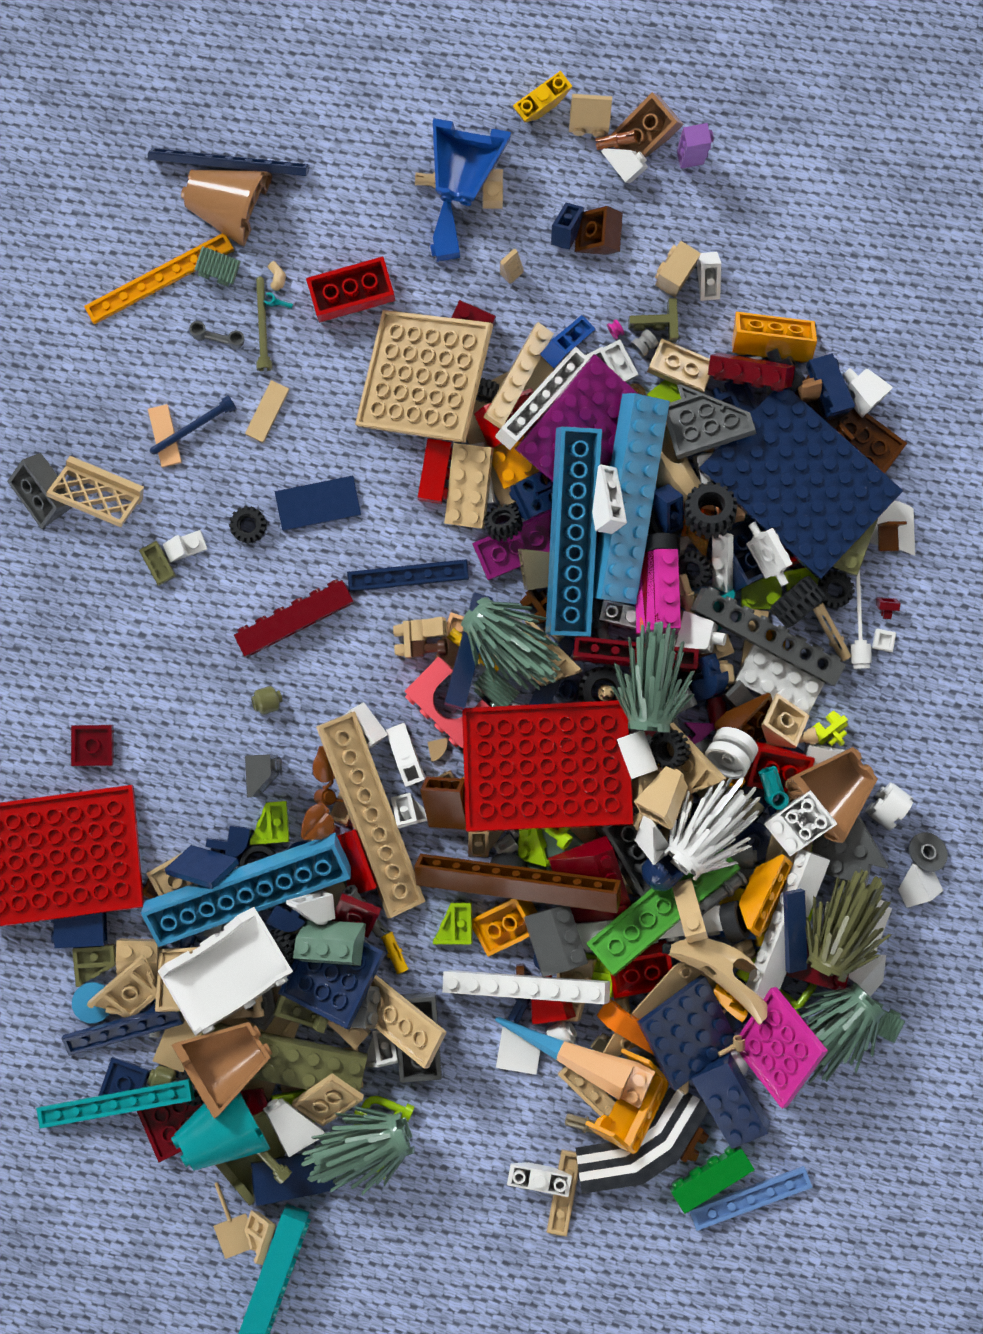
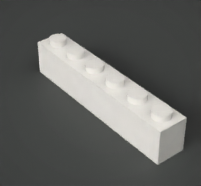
[495,347,589,450]

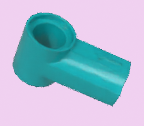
[758,766,789,810]

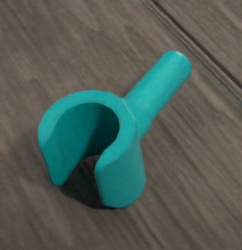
[264,292,293,309]

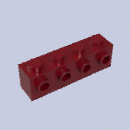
[708,353,795,391]

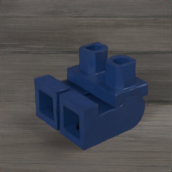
[509,472,553,520]

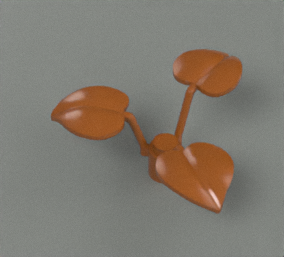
[301,746,344,840]

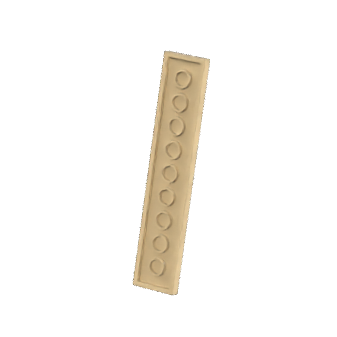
[316,711,425,918]

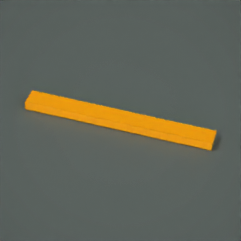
[84,233,235,325]

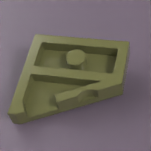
[72,944,116,987]

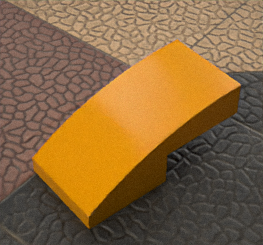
[713,983,748,1022]

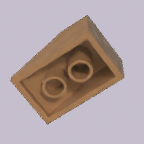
[611,92,684,158]

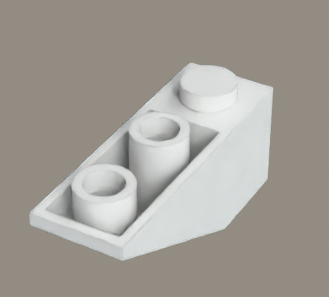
[386,723,426,787]

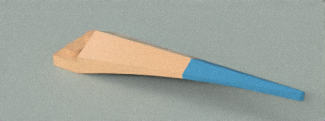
[495,1017,655,1108]

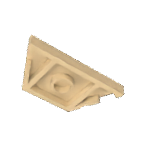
[523,621,582,686]
[663,722,727,794]
[87,954,157,1018]

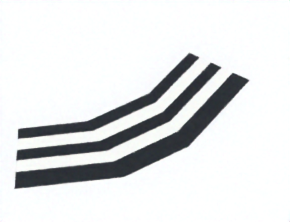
[575,1087,709,1194]

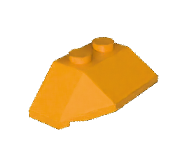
[739,854,793,938]

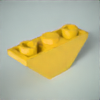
[513,71,573,123]

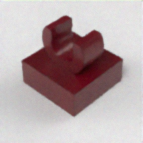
[876,597,901,620]

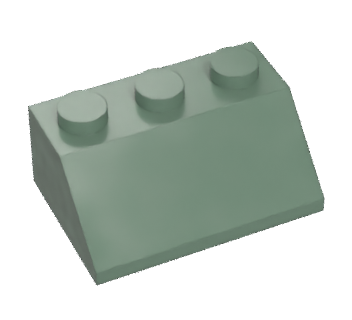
[293,920,366,966]

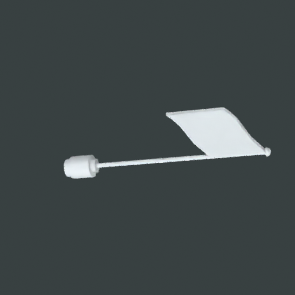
[851,501,915,669]

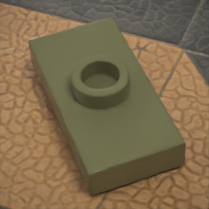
[139,541,177,586]

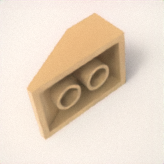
[116,938,162,982]

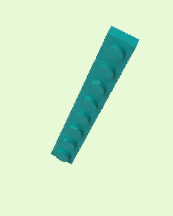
[36,1079,195,1129]

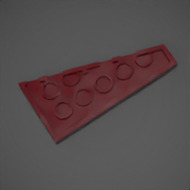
[137,1088,269,1163]

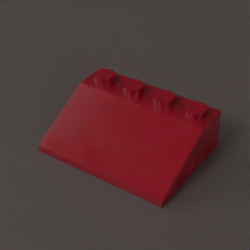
[548,836,631,923]

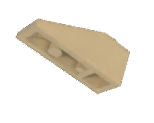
[672,878,708,943]

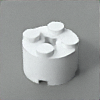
[865,782,914,831]

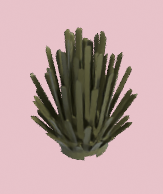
[805,869,892,982]

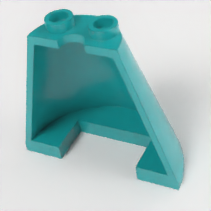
[171,1092,271,1171]

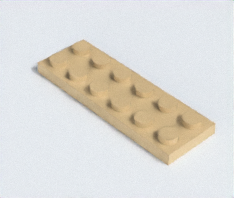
[371,975,447,1069]

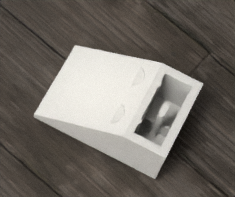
[764,790,837,856]

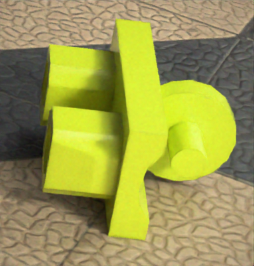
[811,711,848,746]

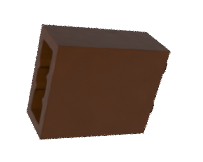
[420,777,466,830]

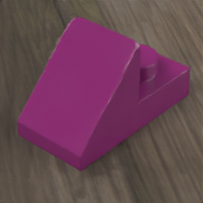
[683,722,715,744]

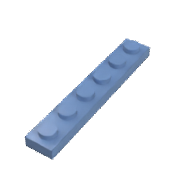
[689,1166,813,1231]

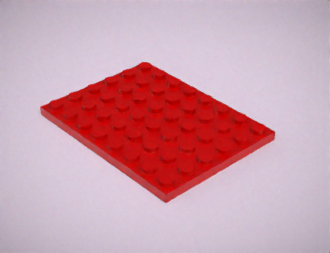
[462,700,633,832]
[0,785,144,927]

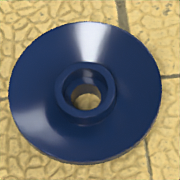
[733,822,771,862]

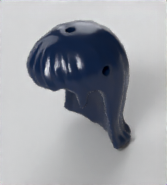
[642,839,684,891]

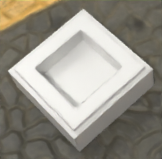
[872,629,896,652]

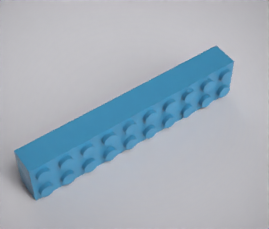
[593,393,670,604]
[545,427,602,636]
[141,833,351,947]

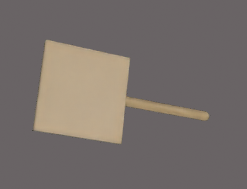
[213,1182,250,1259]

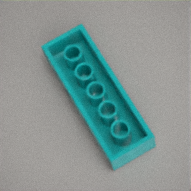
[238,1204,311,1334]

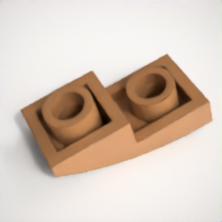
[797,378,822,404]

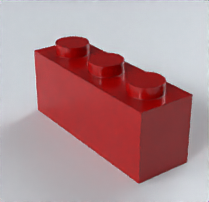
[418,438,453,504]

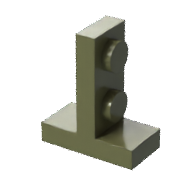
[628,298,679,342]
[273,995,328,1033]

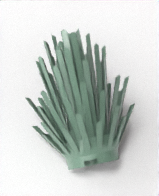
[461,597,561,690]
[611,621,695,732]
[796,982,885,1084]
[301,1106,415,1196]

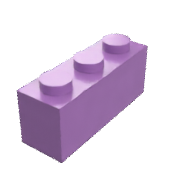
[677,123,714,169]

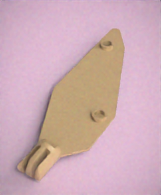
[603,939,757,1057]

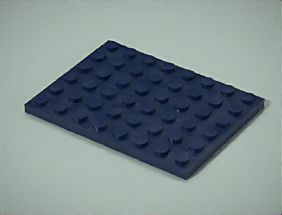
[698,387,903,580]

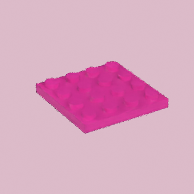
[738,987,828,1109]

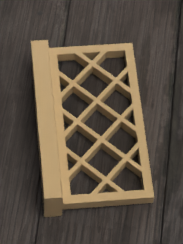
[46,456,144,527]

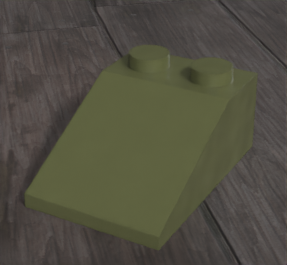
[831,519,878,577]

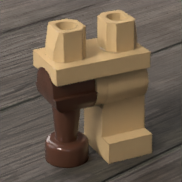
[393,617,448,658]

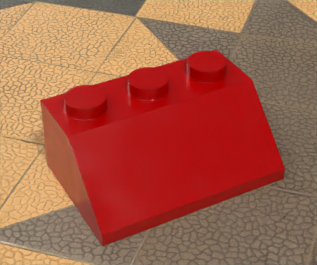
[337,829,377,893]

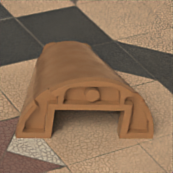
[181,169,273,247]
[785,747,878,843]
[172,1022,272,1119]

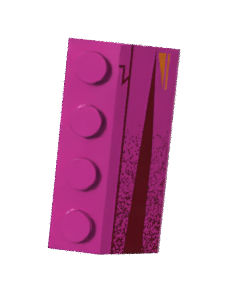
[635,549,681,635]

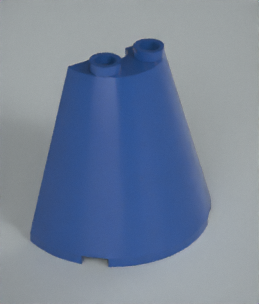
[433,118,511,206]

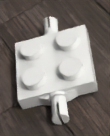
[746,521,792,587]

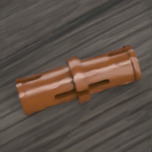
[595,130,637,151]

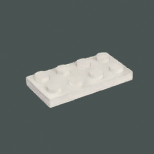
[735,645,825,714]

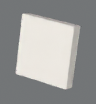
[496,1026,543,1075]

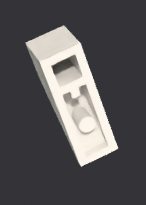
[592,464,627,534]

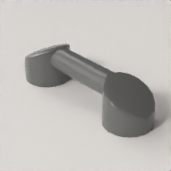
[189,321,245,349]

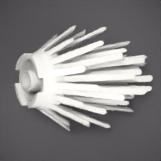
[663,777,761,880]

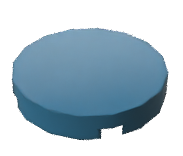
[72,982,110,1023]

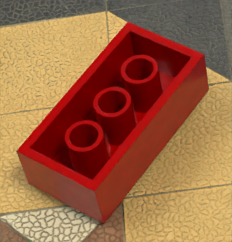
[306,256,396,323]

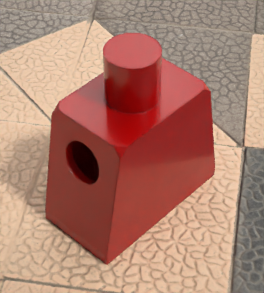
[531,975,576,1025]

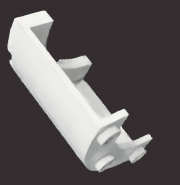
[158,907,293,1036]

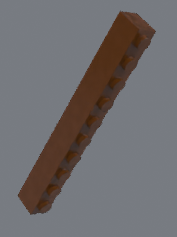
[414,853,621,913]

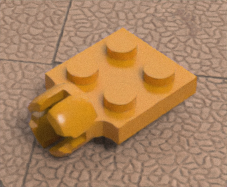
[492,435,540,489]

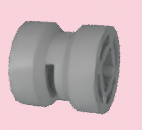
[631,329,659,358]

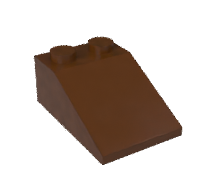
[714,693,772,742]

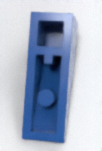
[430,201,460,262]
[540,315,595,368]

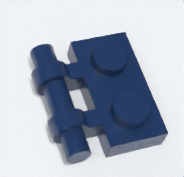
[711,380,758,414]

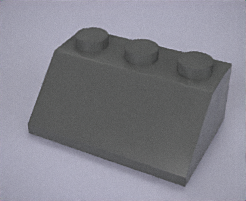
[7,453,75,529]
[245,754,282,798]
[524,905,588,977]

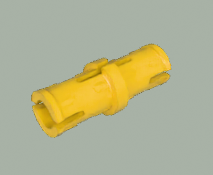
[381,931,409,974]

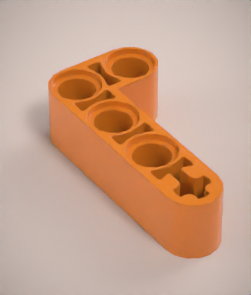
[596,999,654,1055]

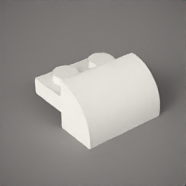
[585,339,638,382]
[617,730,658,779]

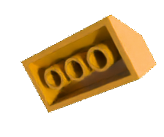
[732,312,817,363]

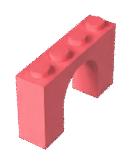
[404,656,491,748]

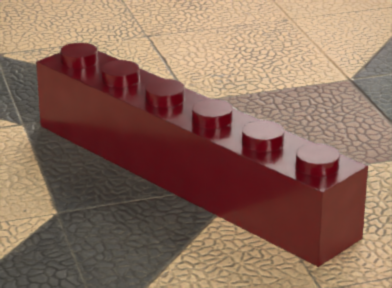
[234,579,354,658]
[573,636,699,674]

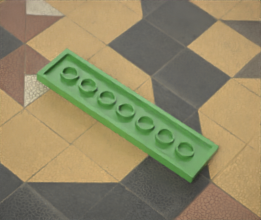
[586,849,740,977]

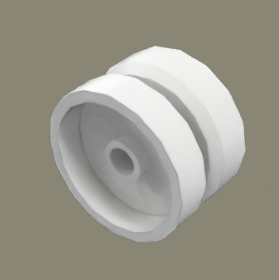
[705,727,758,779]

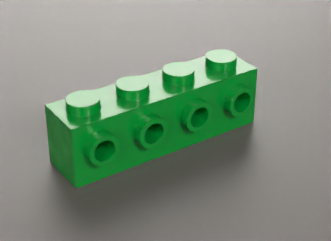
[669,1146,755,1214]

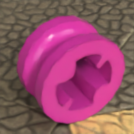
[607,319,625,340]

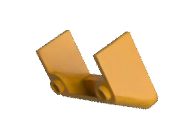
[585,1048,669,1154]

